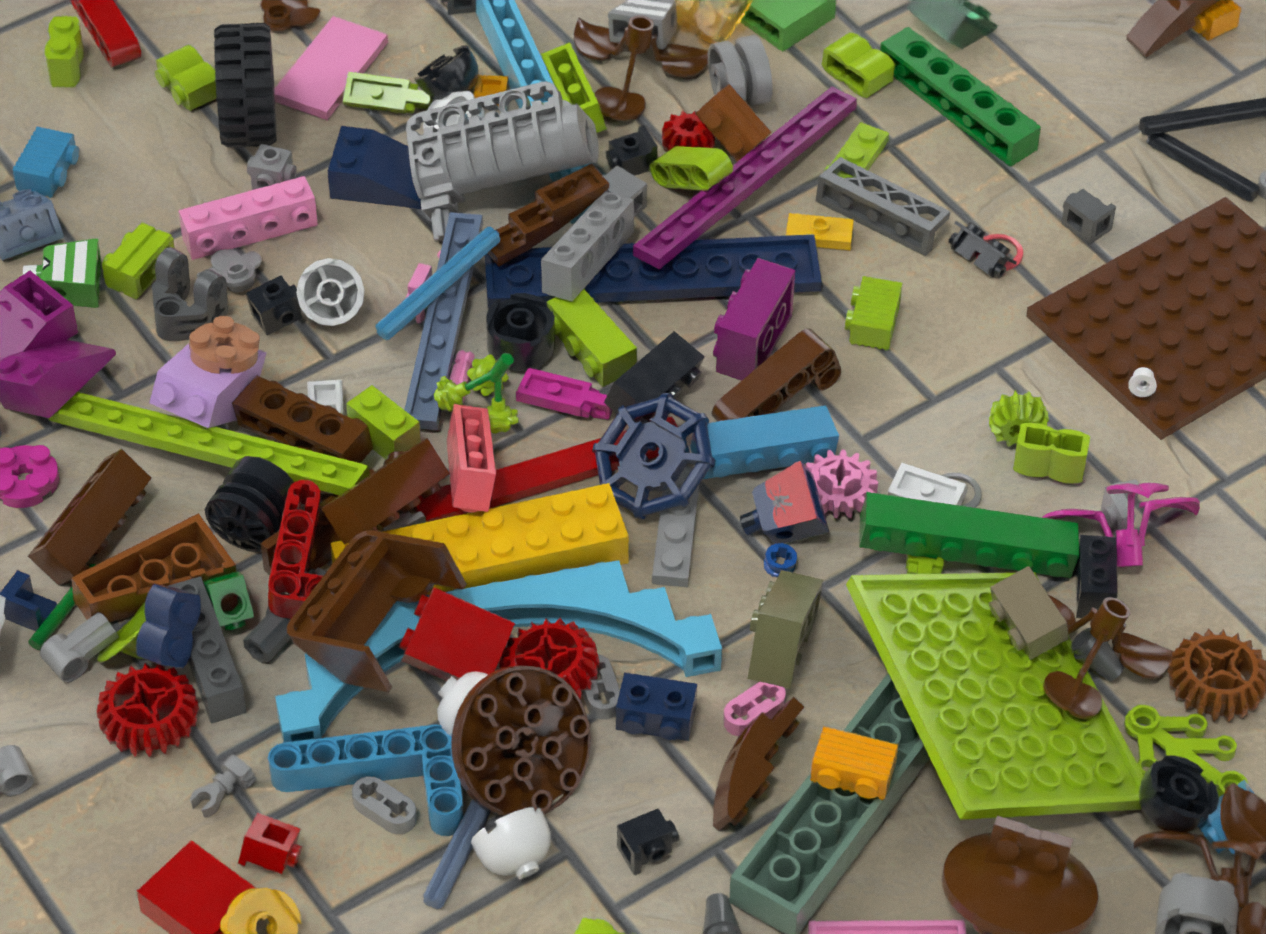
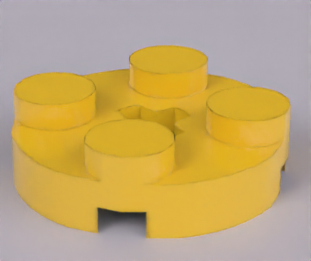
[220,887,301,934]

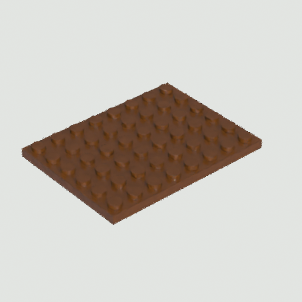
[1026,197,1266,440]

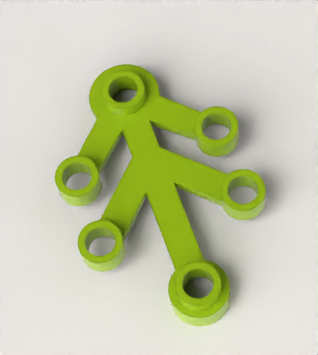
[1124,705,1248,797]

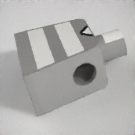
[608,0,677,49]

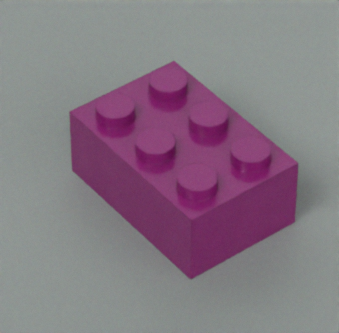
[713,258,795,381]

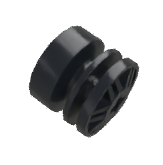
[205,456,294,552]

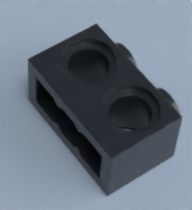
[1075,535,1118,618]

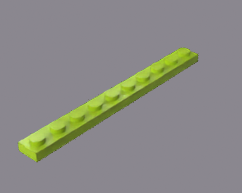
[48,392,370,495]

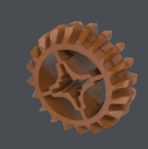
[1168,628,1266,722]

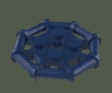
[592,393,716,519]

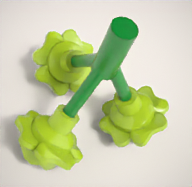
[434,353,519,434]

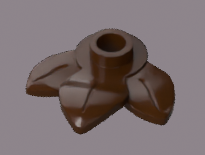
[261,0,321,32]

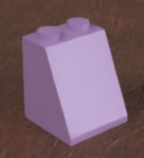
[149,344,266,428]

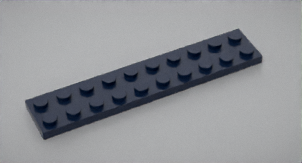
[484,234,822,308]

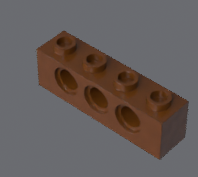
[232,375,373,463]

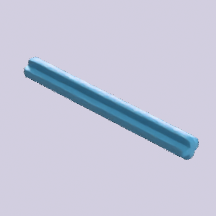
[375,227,500,340]

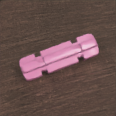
[449,350,475,402]

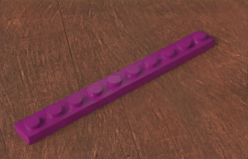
[633,86,857,269]

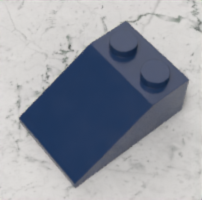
[327,126,421,209]

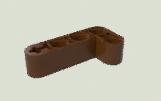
[711,328,841,422]

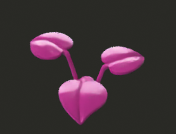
[1042,483,1200,567]

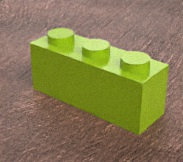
[541,42,607,133]
[547,289,637,387]

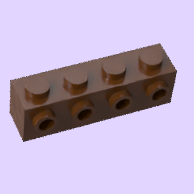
[321,438,450,545]
[27,449,152,586]

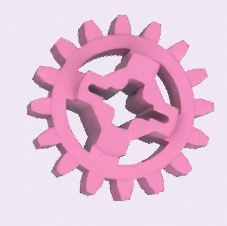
[806,449,878,518]

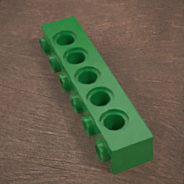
[880,27,1041,167]

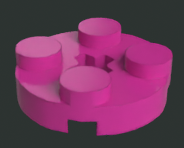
[0,445,59,508]

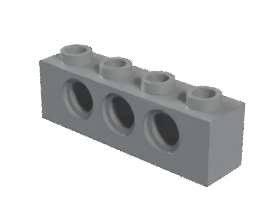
[541,192,634,301]

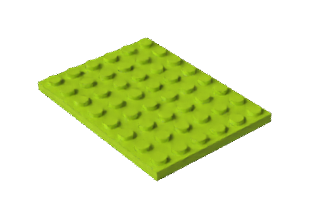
[846,572,1144,820]

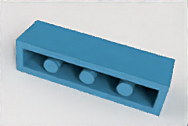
[690,405,839,479]

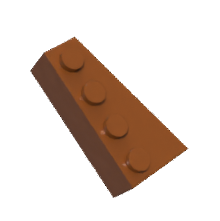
[71,513,236,622]

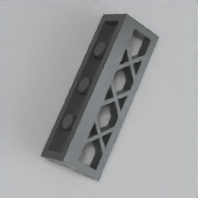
[816,157,951,256]

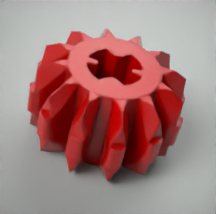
[662,110,715,151]

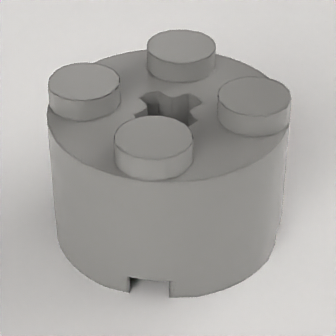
[1155,873,1238,934]

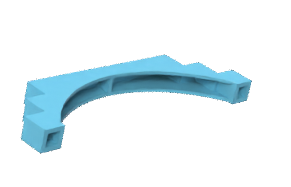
[275,560,722,743]

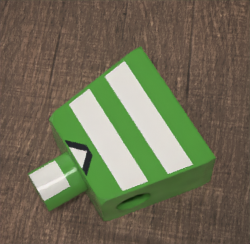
[23,239,102,308]

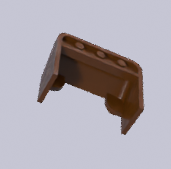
[287,530,467,693]

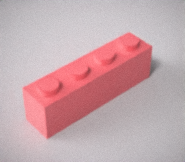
[446,404,496,512]

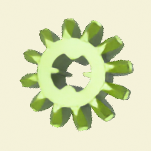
[989,390,1049,447]

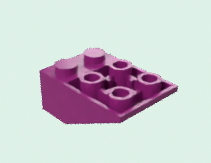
[0,270,78,360]

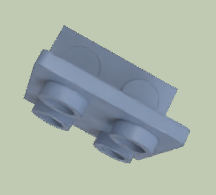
[0,189,64,260]

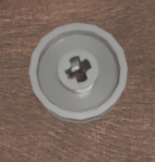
[708,34,772,106]

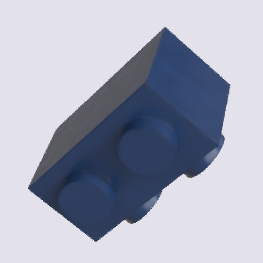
[616,672,698,741]

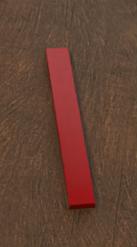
[414,416,678,522]

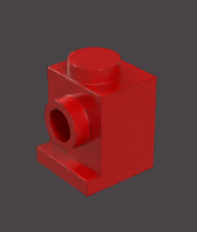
[238,813,302,874]

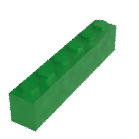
[859,492,1079,578]

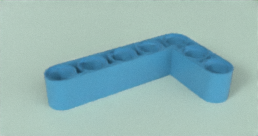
[268,725,463,836]

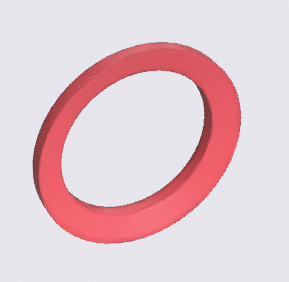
[975,234,1023,270]

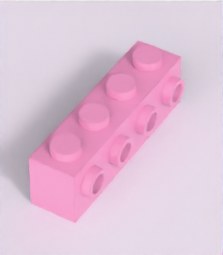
[178,176,318,260]

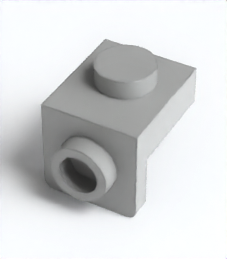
[1101,479,1139,536]

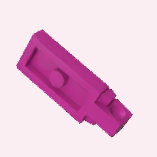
[516,368,613,420]

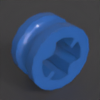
[764,543,797,577]

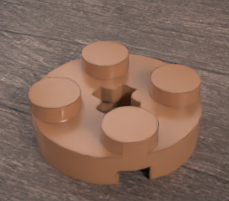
[189,316,260,374]

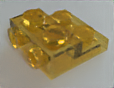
[675,0,753,44]

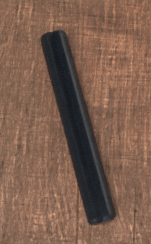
[1146,133,1259,201]

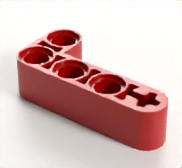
[70,0,142,67]
[268,480,323,619]

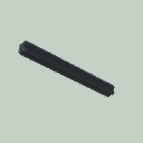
[1138,97,1266,136]

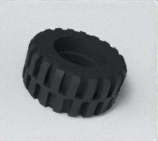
[214,23,277,148]

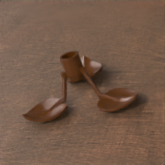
[574,15,708,121]
[1043,595,1174,719]
[1220,783,1266,934]
[1134,830,1266,907]

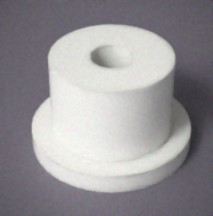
[1129,367,1157,397]

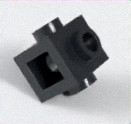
[246,275,303,336]

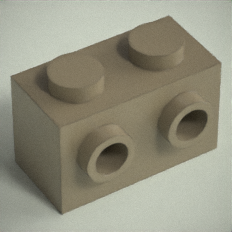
[989,566,1069,660]

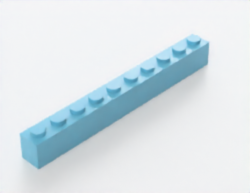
[476,0,596,224]

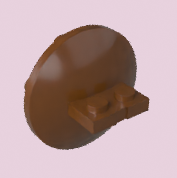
[451,666,591,817]
[941,816,1098,934]

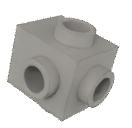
[247,144,297,190]

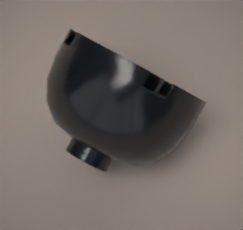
[414,45,479,101]
[1139,755,1219,833]

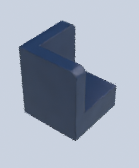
[0,570,57,632]

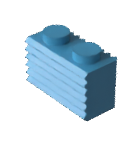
[13,126,79,198]

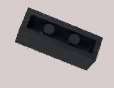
[604,331,705,423]

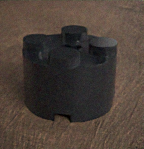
[486,293,555,372]

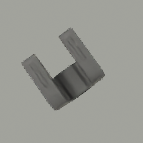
[152,247,228,341]

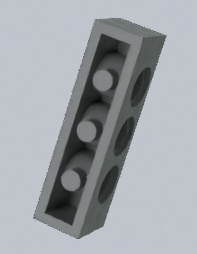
[169,576,246,724]

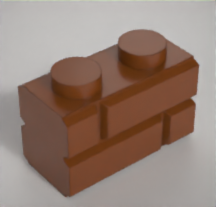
[695,84,772,162]

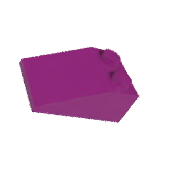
[0,340,116,418]

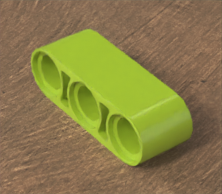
[650,146,733,191]

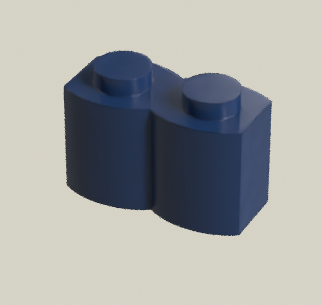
[136,584,201,668]

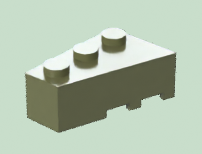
[747,570,824,689]

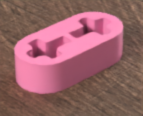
[723,682,786,736]

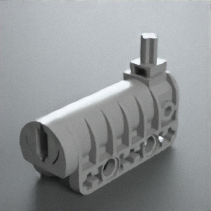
[406,82,599,242]

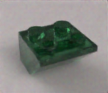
[907,0,998,49]

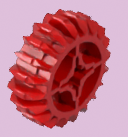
[499,617,600,700]
[96,662,199,757]

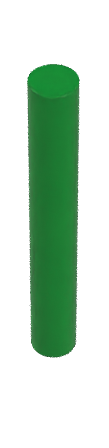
[28,563,95,650]

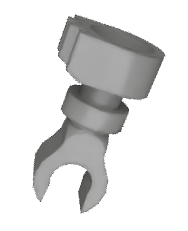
[190,754,256,817]

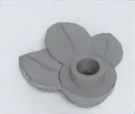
[197,249,262,292]

